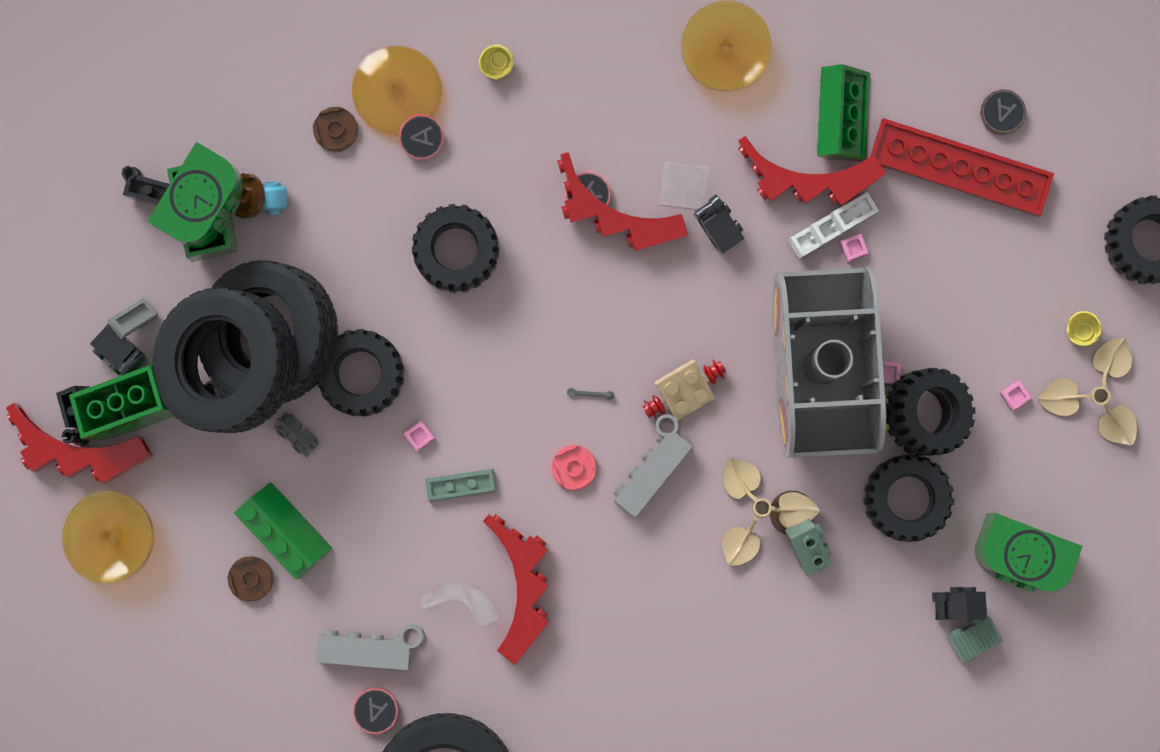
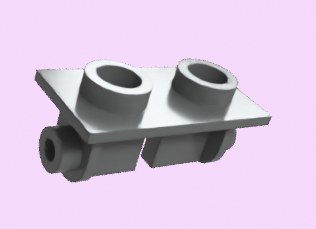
[274,412,319,457]

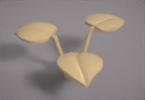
[1038,338,1137,445]
[722,457,820,566]

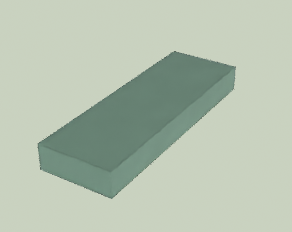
[425,469,496,501]

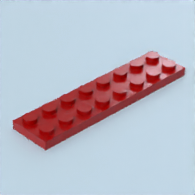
[869,118,1054,217]

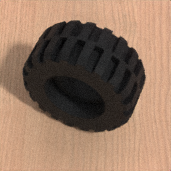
[1104,195,1160,284]
[412,204,499,293]
[317,329,405,417]
[885,368,976,456]
[863,455,955,542]

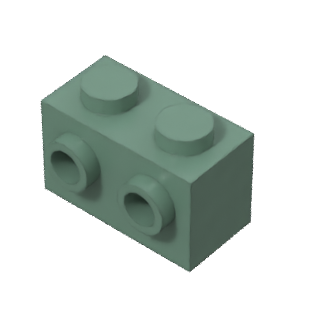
[785,519,832,576]

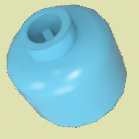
[262,181,288,215]

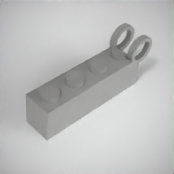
[613,414,693,517]
[316,624,424,670]

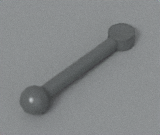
[567,388,614,400]

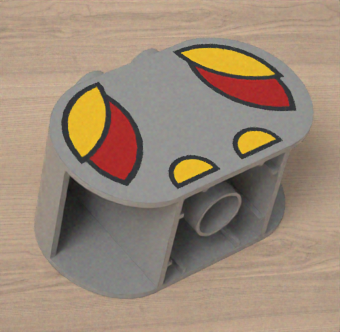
[773,267,886,458]

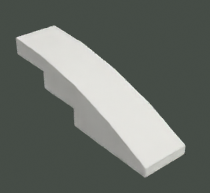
[788,192,879,259]

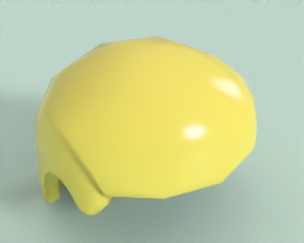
[478,44,514,80]
[1067,311,1102,347]

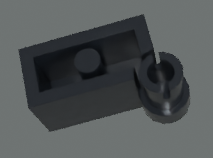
[121,166,170,206]
[693,194,745,254]
[90,324,147,375]
[56,386,90,445]
[932,587,987,621]

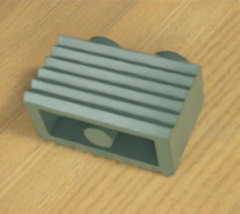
[947,616,1003,663]

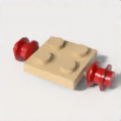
[642,359,727,421]

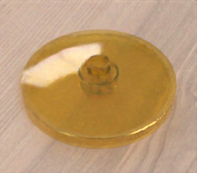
[681,1,771,92]
[352,46,442,136]
[62,491,154,583]

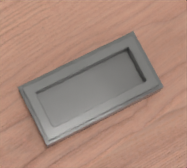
[107,298,158,340]

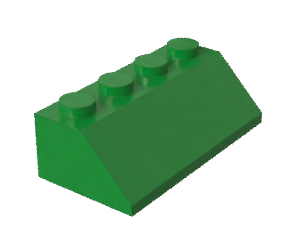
[817,64,870,161]
[234,482,332,580]

